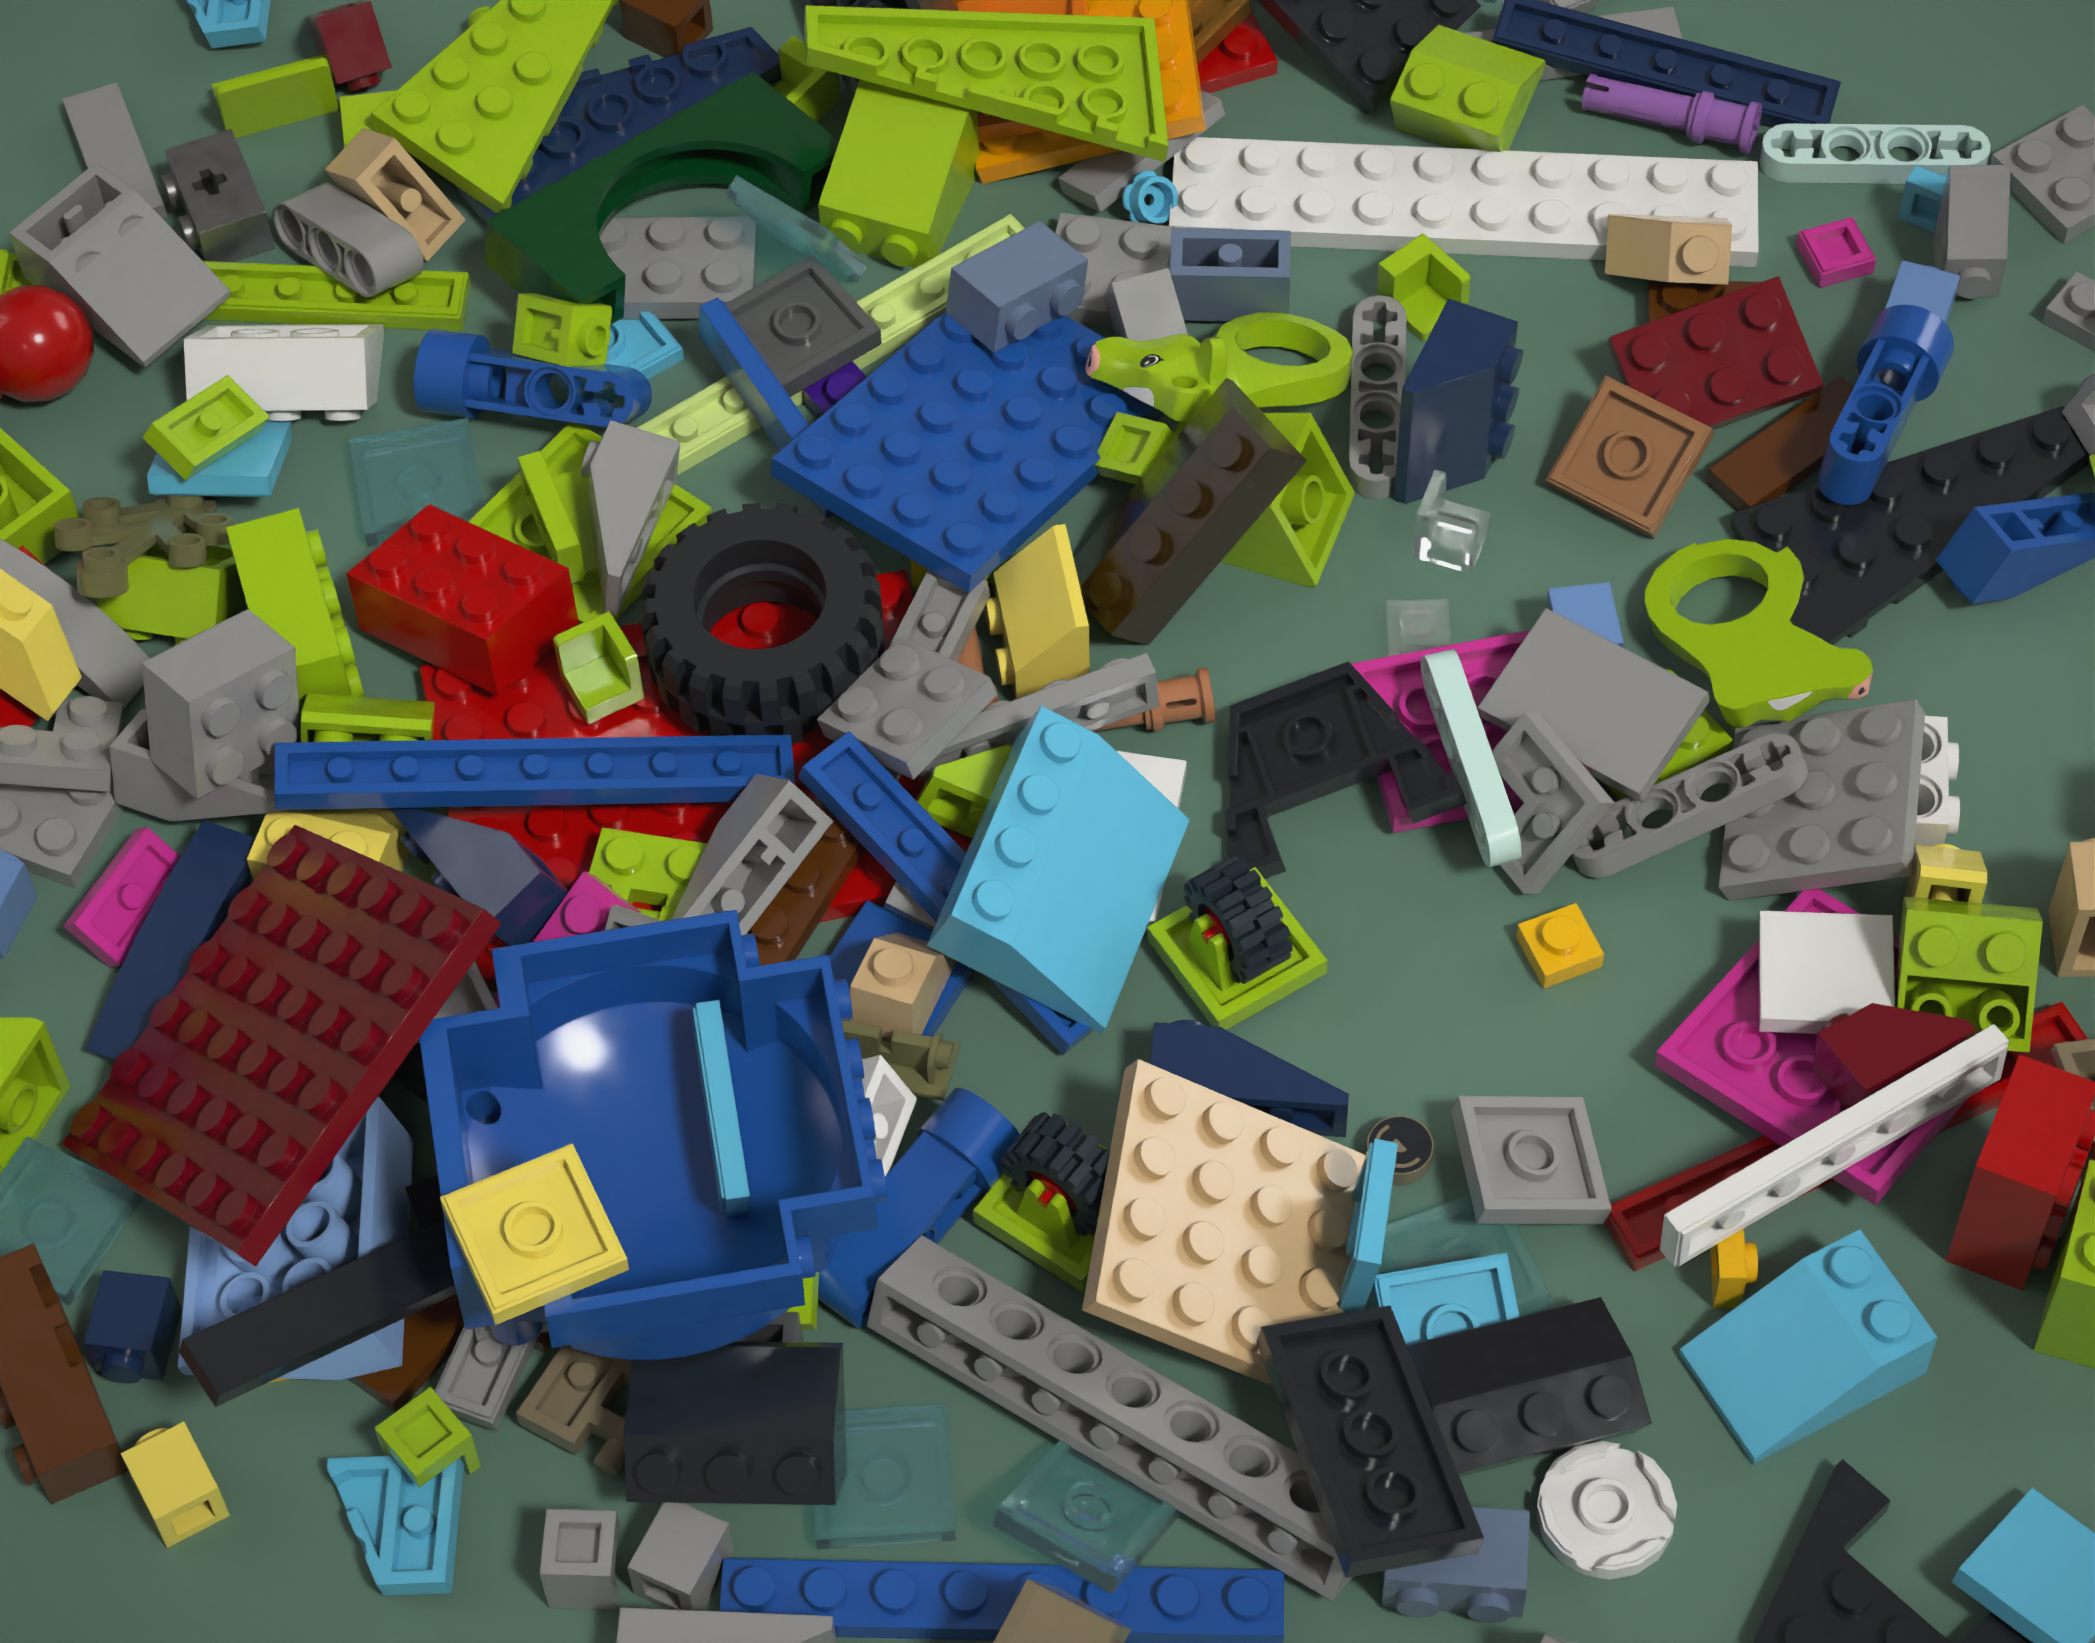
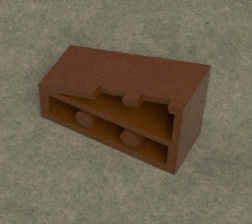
[0,1243,128,1504]

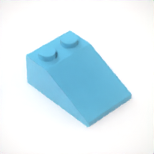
[1678,1229,1938,1464]

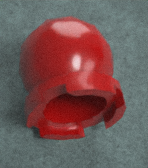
[0,285,94,402]

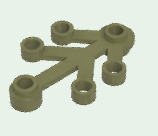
[54,495,233,598]

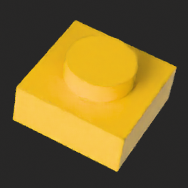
[1516,903,1604,989]
[1710,1229,1758,1309]

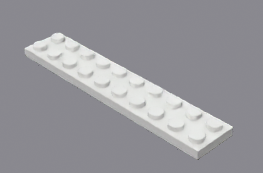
[1169,137,1759,267]

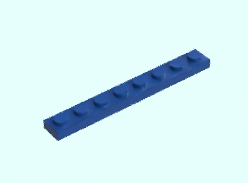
[275,735,795,810]
[719,1558,1284,1643]

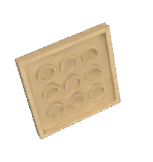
[1082,1059,1366,1386]

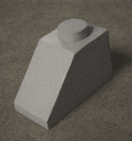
[1932,165,2010,299]

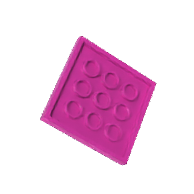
[1655,889,2009,1206]

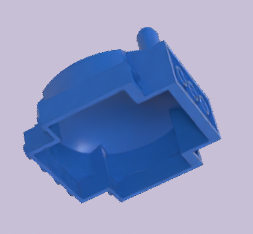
[420,909,888,1360]

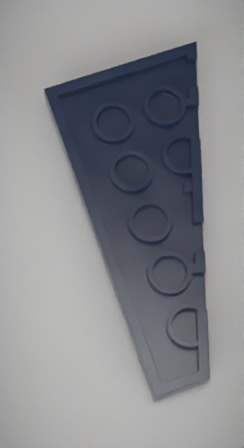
[445,27,782,223]

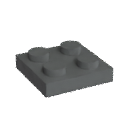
[725,254,882,397]

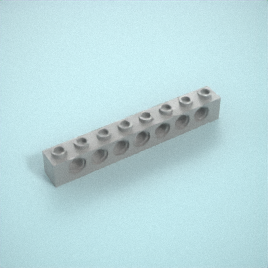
[867,1235,1353,1601]

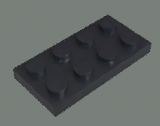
[1256,1305,1484,1578]

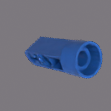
[1817,305,1954,505]
[414,328,652,427]
[818,1087,1020,1328]

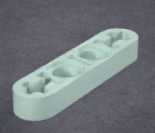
[1759,123,1991,184]
[1421,649,1522,867]

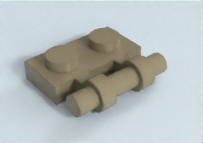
[516,1345,632,1476]

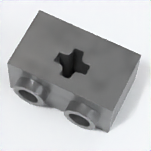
[161,129,275,262]

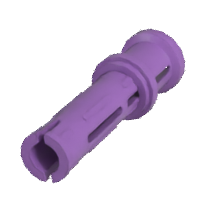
[1582,73,1762,154]

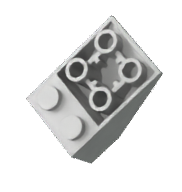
[9,162,231,368]

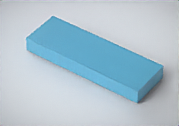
[692,1000,750,1217]

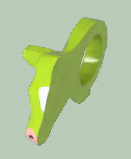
[1085,312,1353,422]
[1644,539,1873,733]

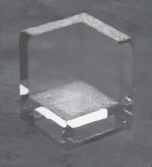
[1413,470,1491,574]

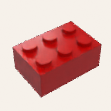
[346,504,579,696]
[1946,1054,2095,1290]

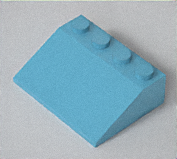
[926,705,1190,1034]

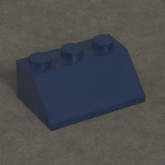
[1394,298,1523,504]

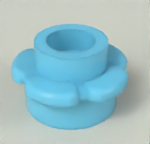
[1122,170,1178,225]

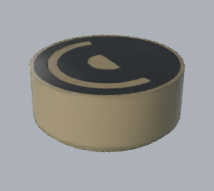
[1366,1116,1434,1185]

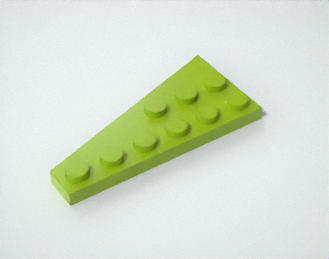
[371,0,620,213]
[804,5,1169,162]

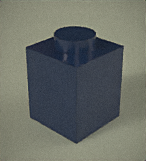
[84,1270,182,1384]

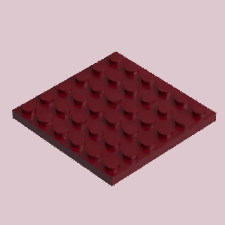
[61,825,502,1267]

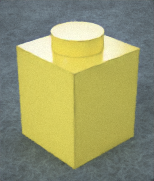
[120,1421,230,1548]

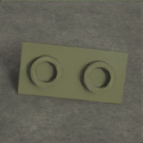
[842,1020,960,1101]

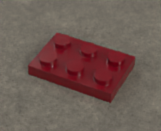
[1608,276,1824,430]

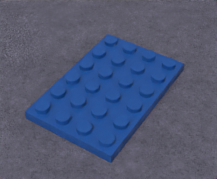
[770,310,1164,593]

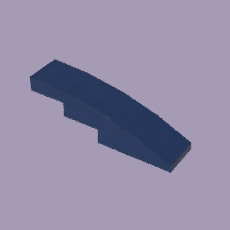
[86,820,256,1061]

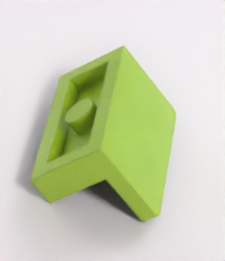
[212,55,339,138]
[517,450,599,583]

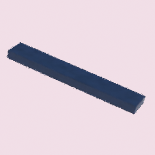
[1492,0,1841,126]

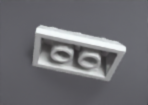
[184,324,384,421]

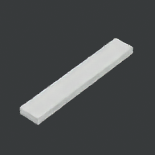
[1660,1024,2009,1267]

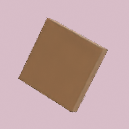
[1546,376,1714,539]

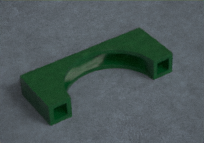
[485,71,839,324]

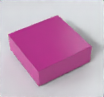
[1796,217,1876,288]

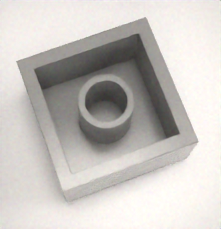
[142,609,301,800]

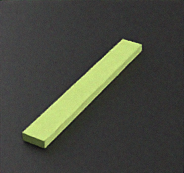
[637,214,1025,475]

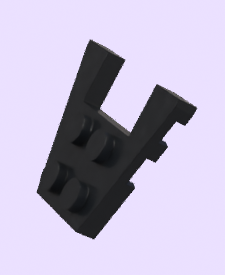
[1225,661,1467,879]
[1753,1459,2033,1643]

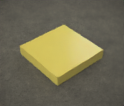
[440,1143,629,1325]

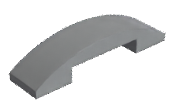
[0,539,150,711]

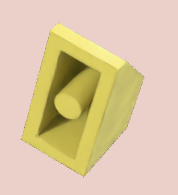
[0,569,82,721]
[1905,844,1988,903]

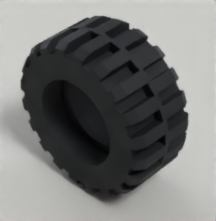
[640,503,885,744]

